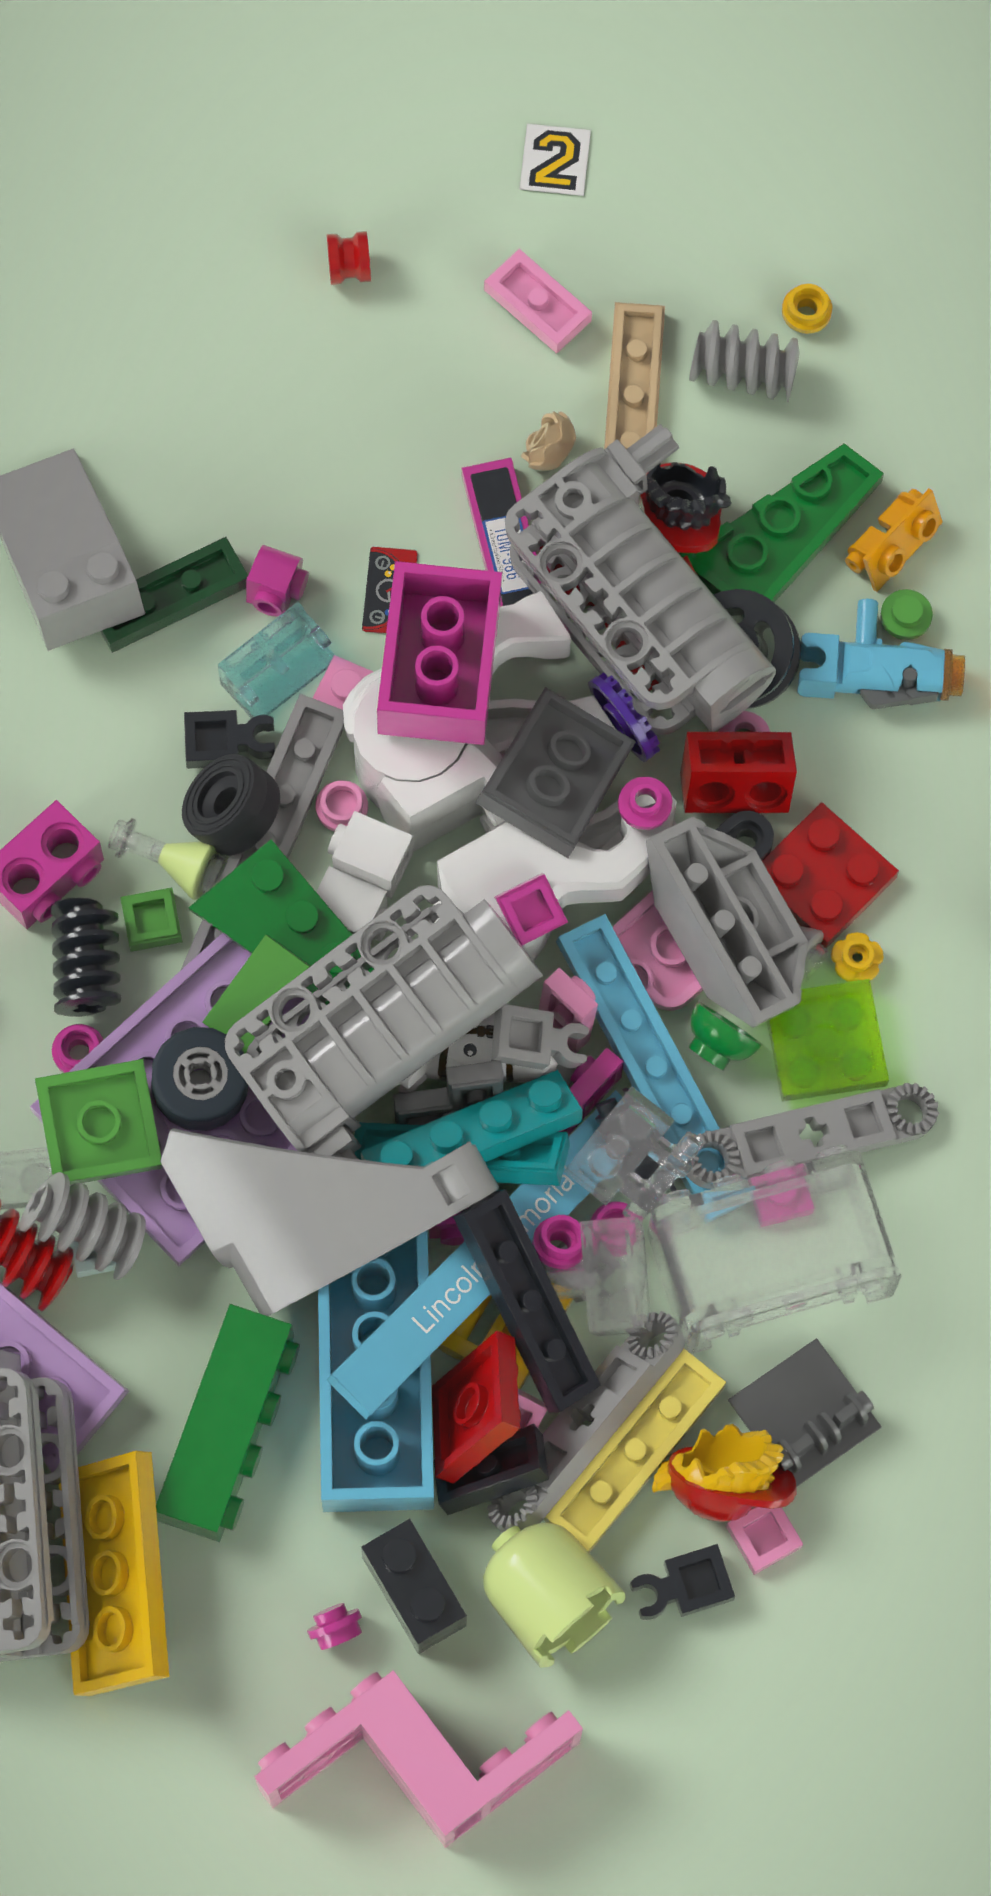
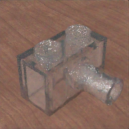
[544,1216,652,1337]

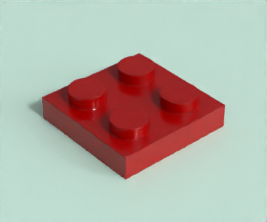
[762,802,899,949]
[432,1330,521,1484]

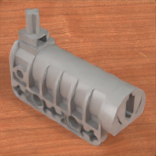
[505,424,776,735]
[225,885,543,1160]
[0,1350,90,1662]

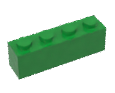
[156,1304,300,1542]

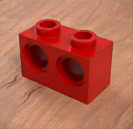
[680,732,797,813]

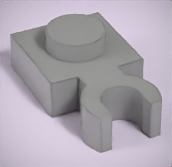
[491,1004,589,1070]

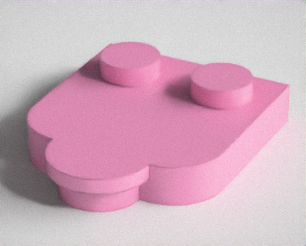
[613,890,703,1011]

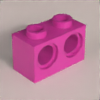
[0,800,104,929]

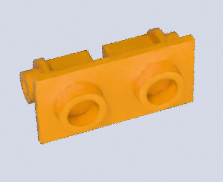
[845,488,943,592]

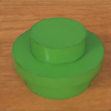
[880,589,933,640]

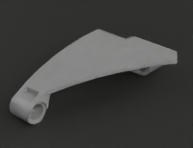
[160,1128,499,1316]

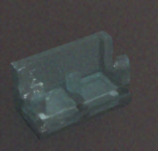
[217,602,334,718]

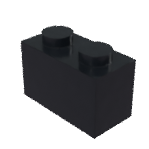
[361,1519,467,1654]

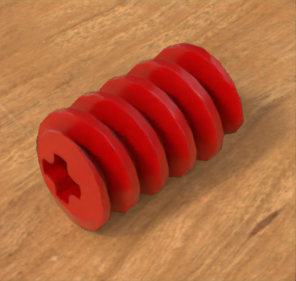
[0,1199,74,1312]

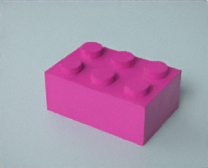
[377,561,502,745]

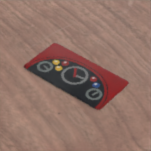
[362,547,417,633]

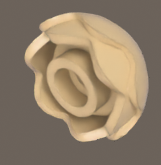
[521,411,576,471]

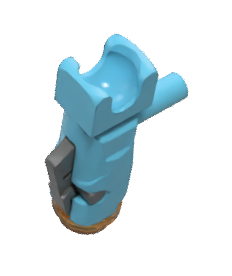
[797,599,965,709]

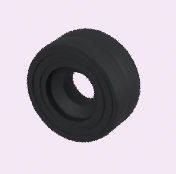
[182,754,280,856]

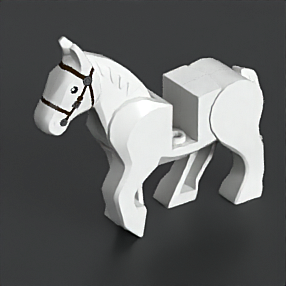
[343,591,677,1093]

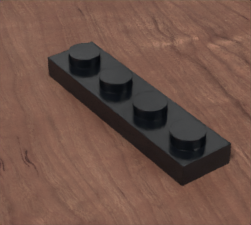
[453,1189,601,1413]

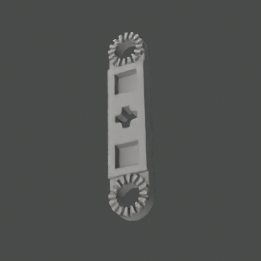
[682,1083,939,1189]
[487,1311,686,1533]

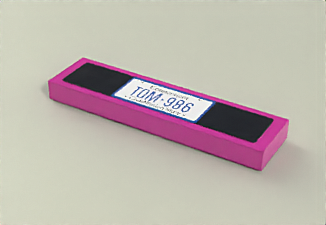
[462,457,542,659]

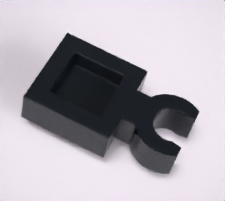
[184,710,275,769]
[630,1544,735,1620]

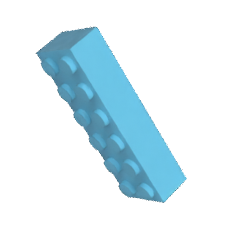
[318,1230,434,1512]

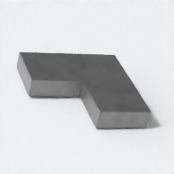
[393,1060,503,1125]

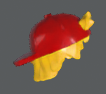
[652,1424,797,1522]

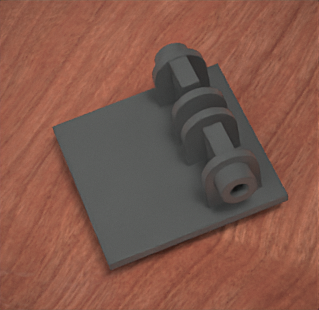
[728,1338,882,1487]

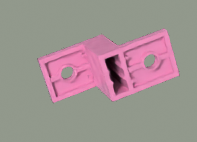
[254,1670,583,1848]

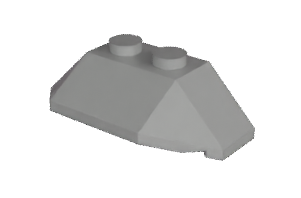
[646,817,808,1028]

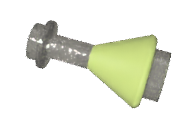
[108,818,229,900]

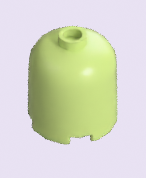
[483,1522,626,1668]

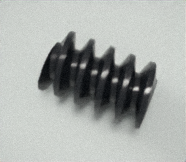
[51,898,121,1017]

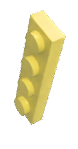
[544,1348,726,1553]

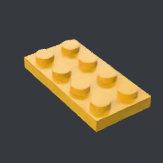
[58,1450,170,1696]

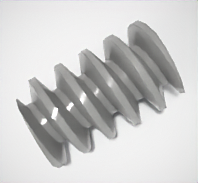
[689,320,799,402]
[19,1172,146,1280]

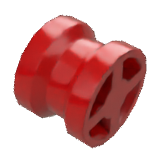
[326,231,371,285]

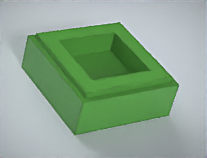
[120,887,183,952]

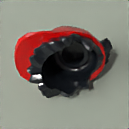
[640,462,732,553]

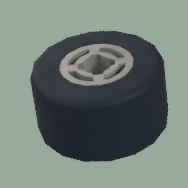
[151,1027,248,1131]

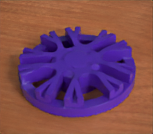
[588,672,660,762]

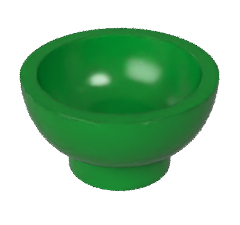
[688,1001,762,1071]

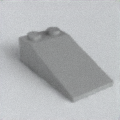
[0,448,145,651]

